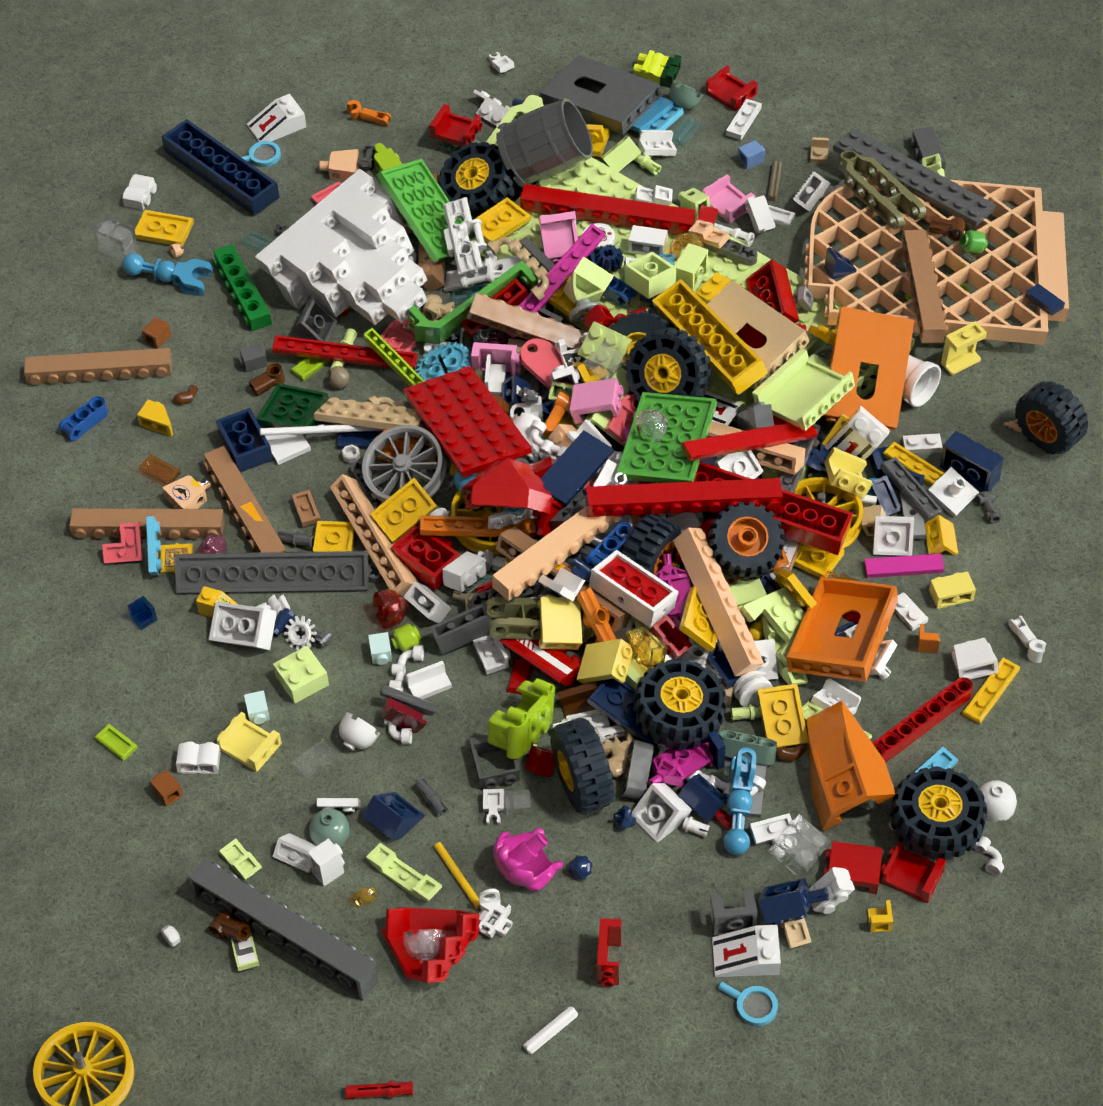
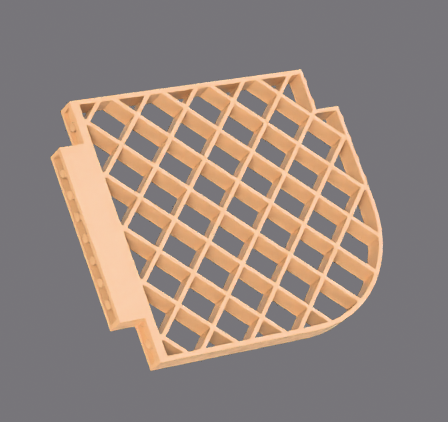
[804,177,1069,345]

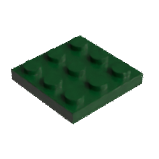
[256,383,329,435]

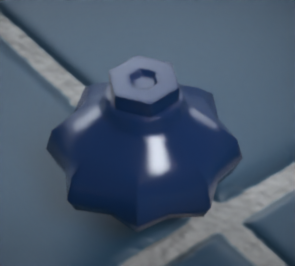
[614,805,636,831]
[569,855,593,880]

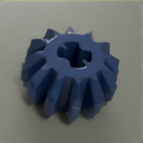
[594,244,623,273]

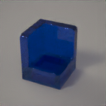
[128,595,157,630]

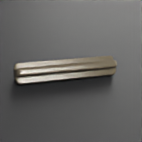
[768,161,782,201]

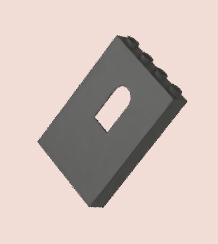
[540,55,661,135]

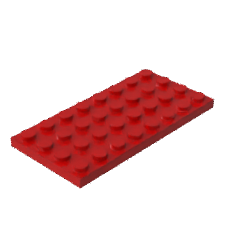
[403,366,532,478]

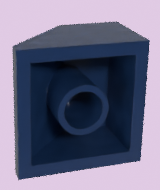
[362,792,425,840]

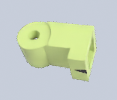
[922,153,945,177]

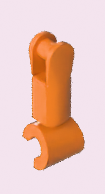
[347,100,392,127]
[542,391,572,437]

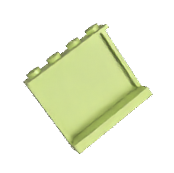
[752,349,855,431]

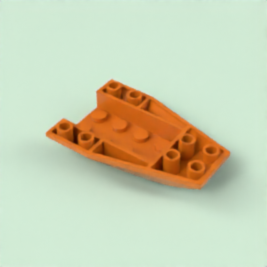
[807,701,895,831]

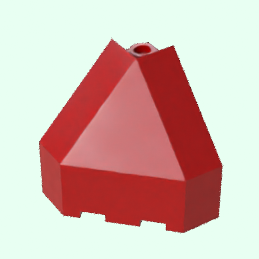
[461,458,552,517]
[380,907,479,983]

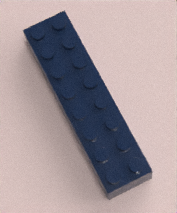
[161,119,280,216]

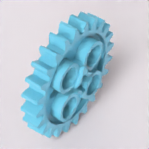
[415,342,472,381]

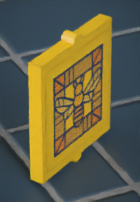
[160,543,193,574]

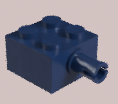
[758,878,829,925]

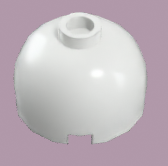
[339,712,380,750]
[978,780,1017,822]

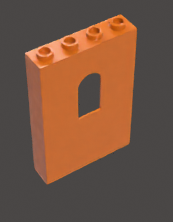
[821,306,915,433]
[787,577,898,682]

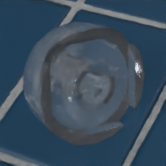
[403,929,446,964]

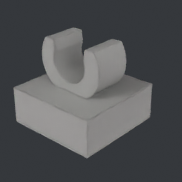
[793,286,814,312]

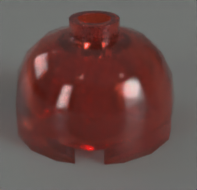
[373,589,408,629]

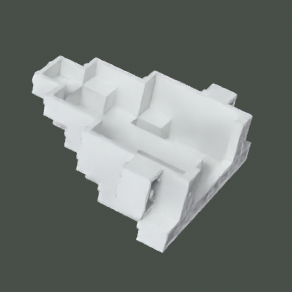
[255,169,428,325]

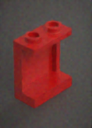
[705,66,758,111]
[429,104,482,147]
[824,841,883,894]
[880,841,946,903]
[597,918,622,987]

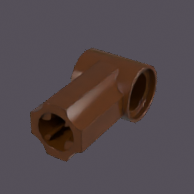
[929,217,965,241]
[248,363,285,395]
[208,910,252,942]

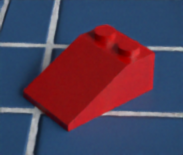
[391,524,460,591]

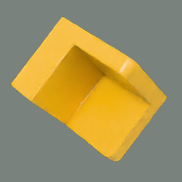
[867,900,893,932]

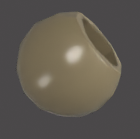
[329,366,350,389]

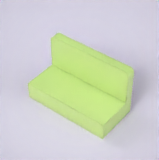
[601,136,641,172]

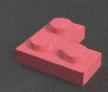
[102,522,143,563]

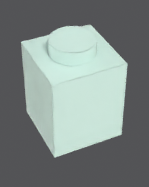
[368,632,392,665]
[244,690,270,724]

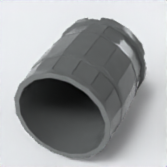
[496,98,593,188]

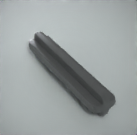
[380,685,437,715]

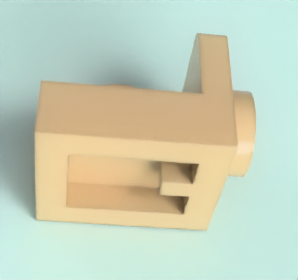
[810,137,829,164]
[780,918,811,948]

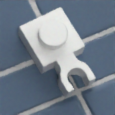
[488,52,514,73]
[483,789,505,825]

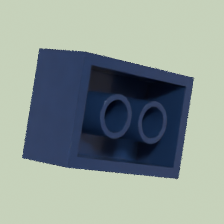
[216,408,273,472]
[940,431,1004,492]

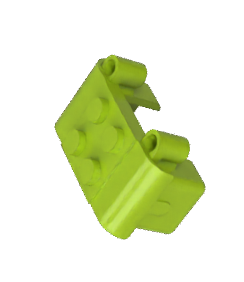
[487,678,555,759]

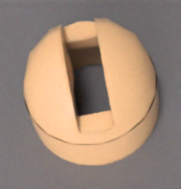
[169,244,184,258]

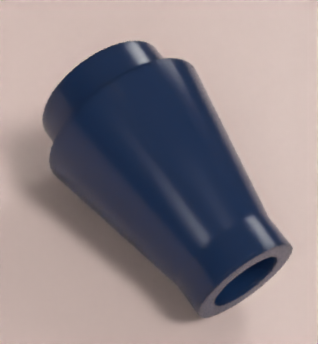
[273,607,296,637]

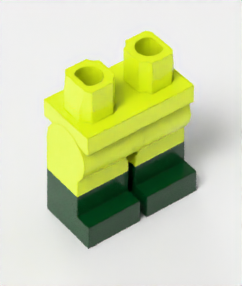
[633,50,682,88]

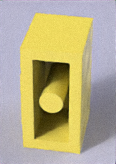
[929,572,976,609]

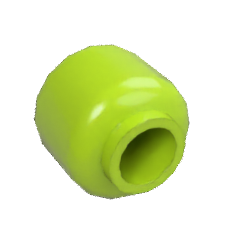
[391,623,421,652]

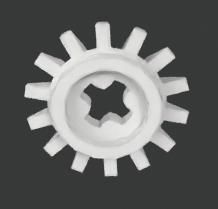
[284,616,317,650]

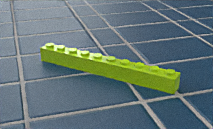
[364,328,425,386]

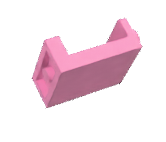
[702,174,756,224]
[538,211,578,262]
[471,342,521,376]
[570,378,623,424]

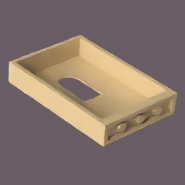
[707,281,810,389]

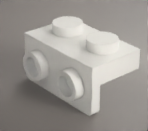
[638,130,677,157]
[549,365,580,385]
[473,629,511,675]
[811,678,861,715]

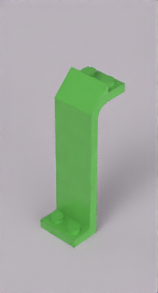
[408,260,538,344]

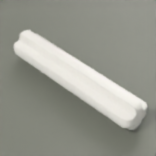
[523,1007,578,1054]

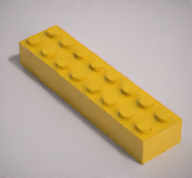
[652,279,768,395]

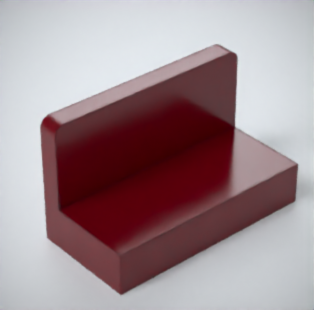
[381,698,427,733]

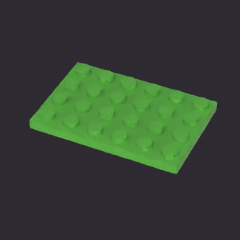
[377,159,473,263]
[616,392,717,483]

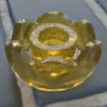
[352,886,378,906]

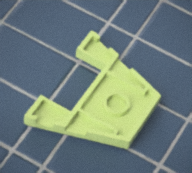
[739,587,805,666]

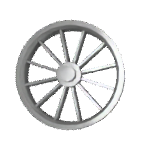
[362,425,447,503]

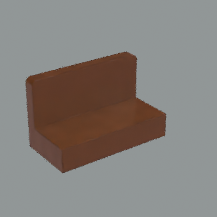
[558,681,598,717]

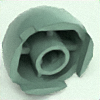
[669,80,703,110]
[309,809,351,848]

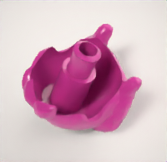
[493,828,563,891]

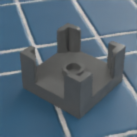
[710,890,758,937]

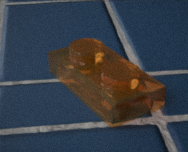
[139,454,181,485]

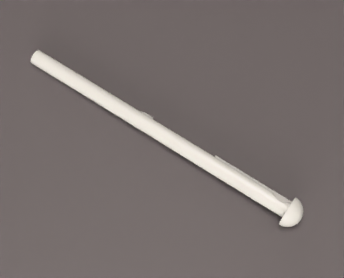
[260,425,384,436]

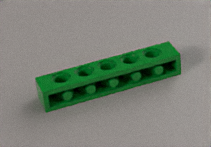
[212,244,272,332]

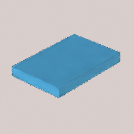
[630,97,675,133]

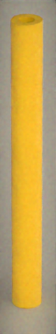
[434,842,480,910]

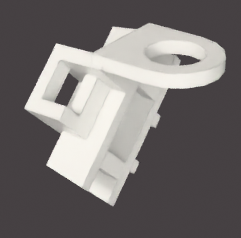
[510,396,544,423]
[479,889,513,939]

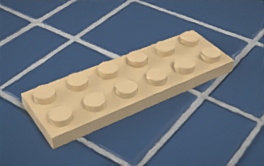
[314,397,424,430]

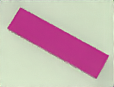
[864,554,944,578]

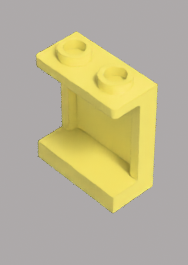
[941,321,987,375]
[824,447,873,498]
[537,595,582,650]
[577,639,634,684]
[217,712,282,772]

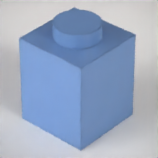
[738,140,765,169]

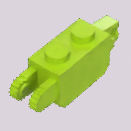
[374,143,404,173]

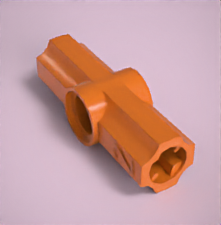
[576,587,616,642]

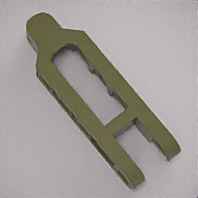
[839,151,926,229]
[486,597,596,642]

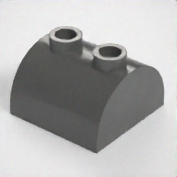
[294,297,338,342]

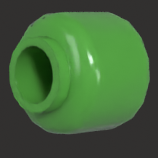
[959,230,988,255]

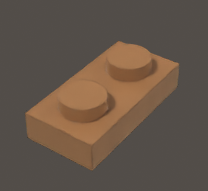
[292,490,321,527]

